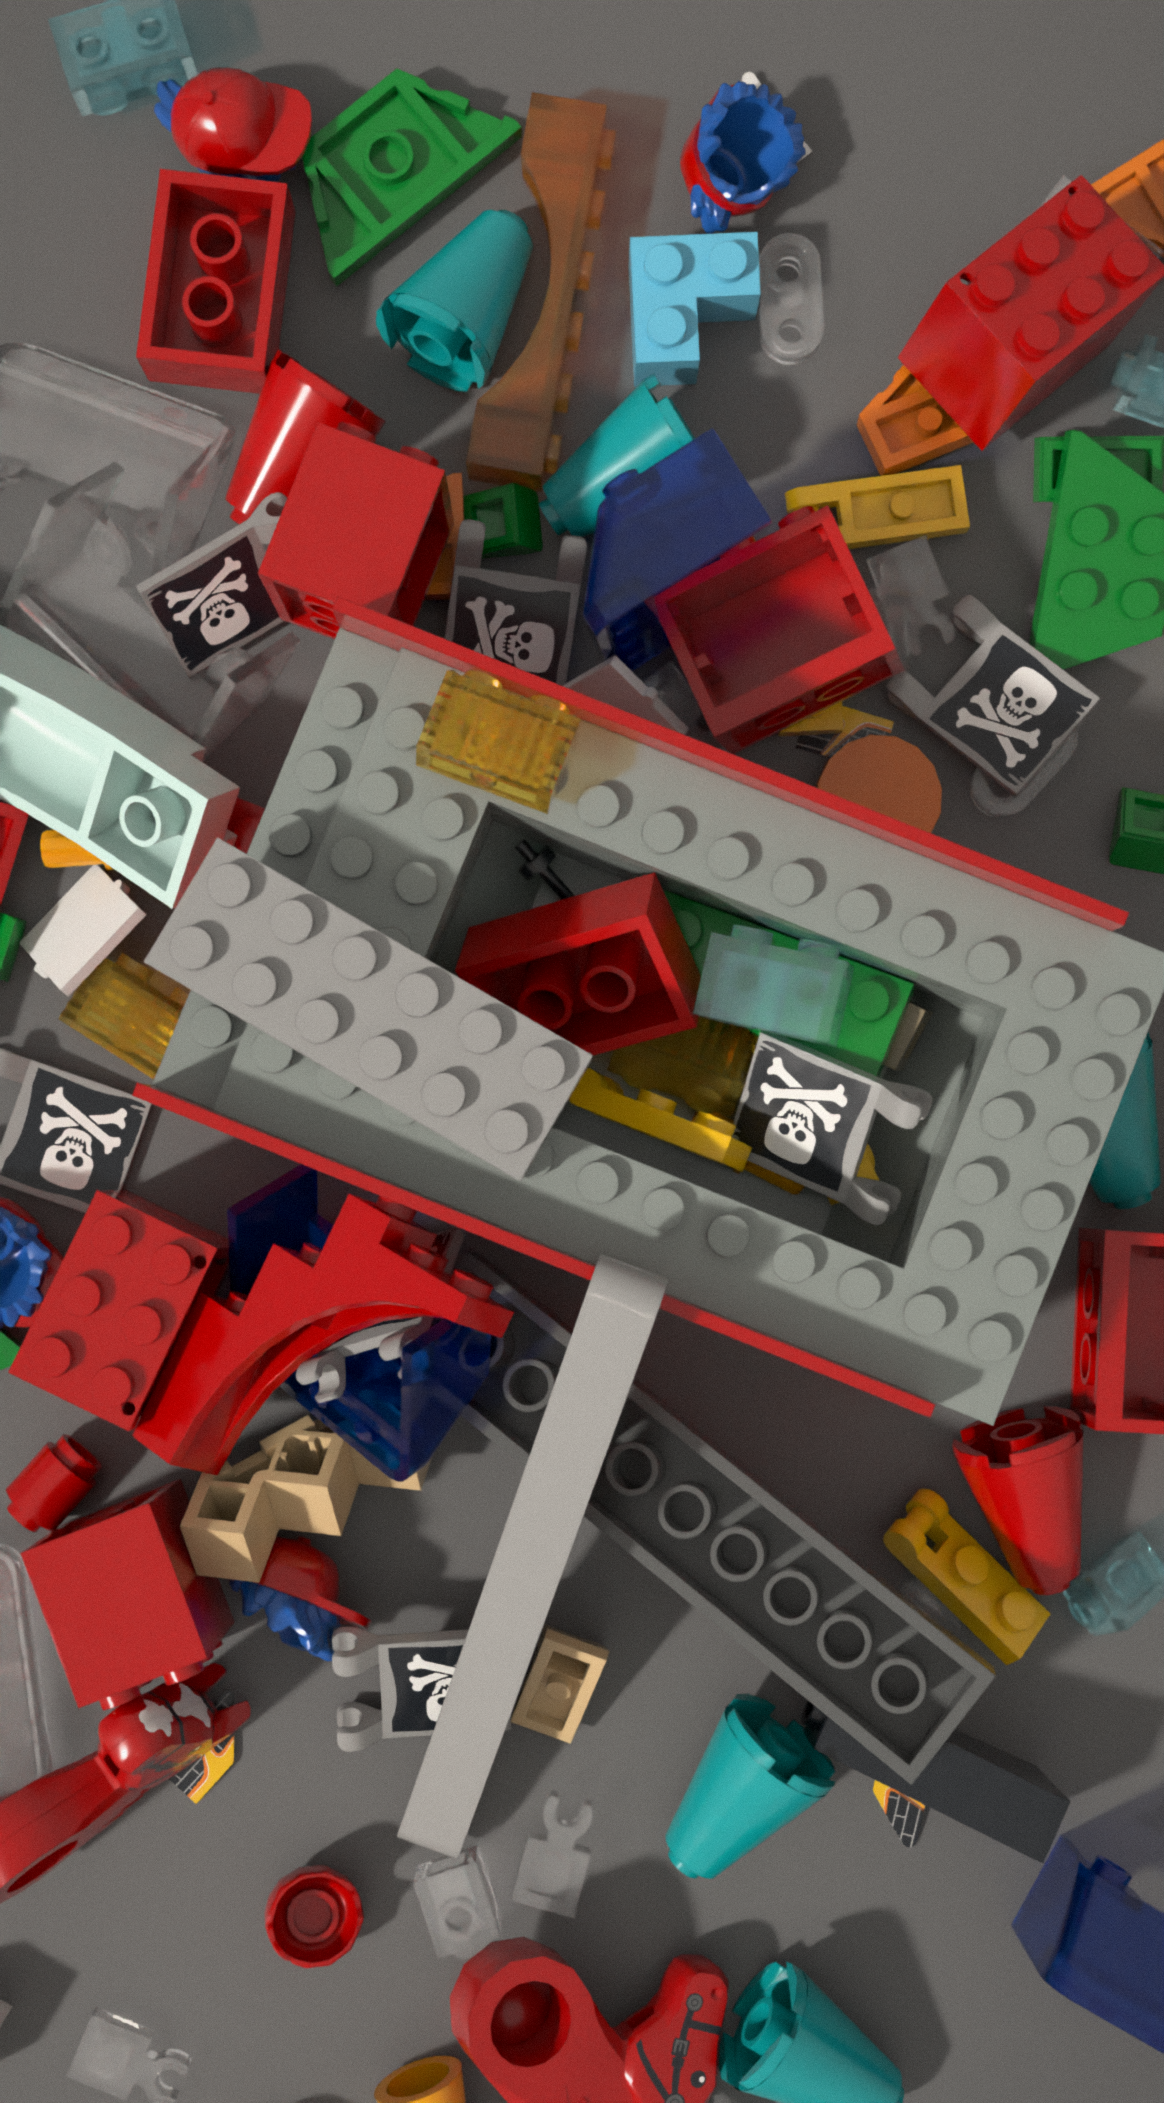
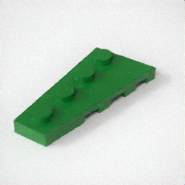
[665,890,915,1077]

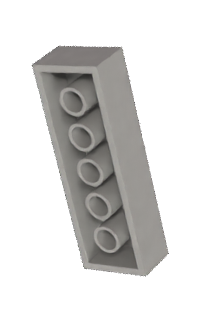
[144,837,593,1181]

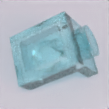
[1110,334,1164,428]
[1062,1531,1164,1636]

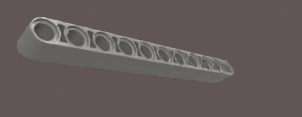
[397,1254,669,1859]

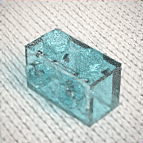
[48,0,199,116]
[693,925,854,1048]

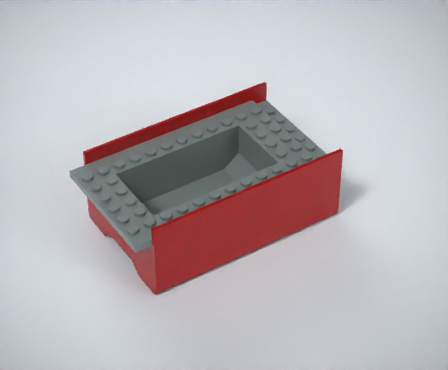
[132,596,1164,1426]

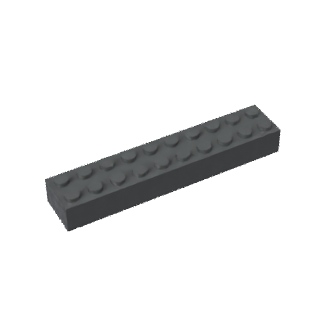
[393,1252,996,1785]

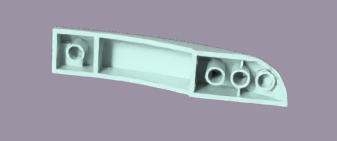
[0,625,240,909]

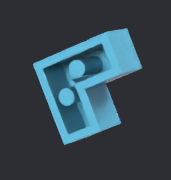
[628,232,761,387]

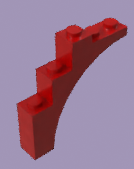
[132,1194,514,1476]

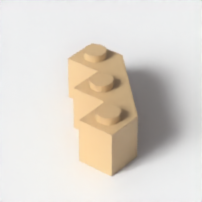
[180,1384,438,1583]

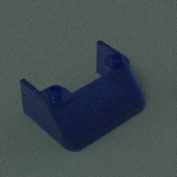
[583,428,771,671]
[227,1164,493,1482]
[1011,1835,1164,2054]

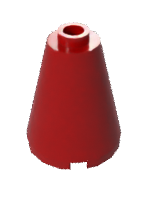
[225,349,386,524]
[952,1406,1084,1595]

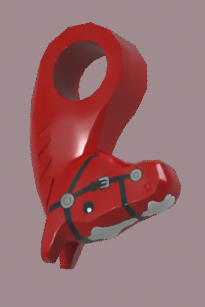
[0,1663,251,1904]
[450,1937,729,2103]

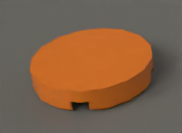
[816,735,942,833]

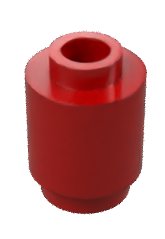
[6,1434,102,1532]

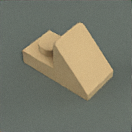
[510,1624,609,1744]

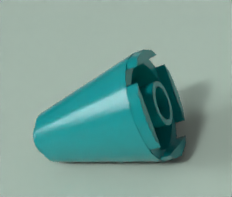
[376,210,533,391]
[538,373,722,537]
[1089,1032,1161,1210]
[665,1693,836,1879]
[718,1961,904,2103]

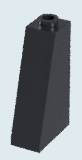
[801,1700,1071,1863]

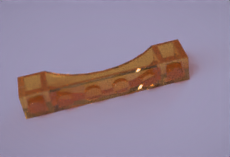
[466,92,617,492]

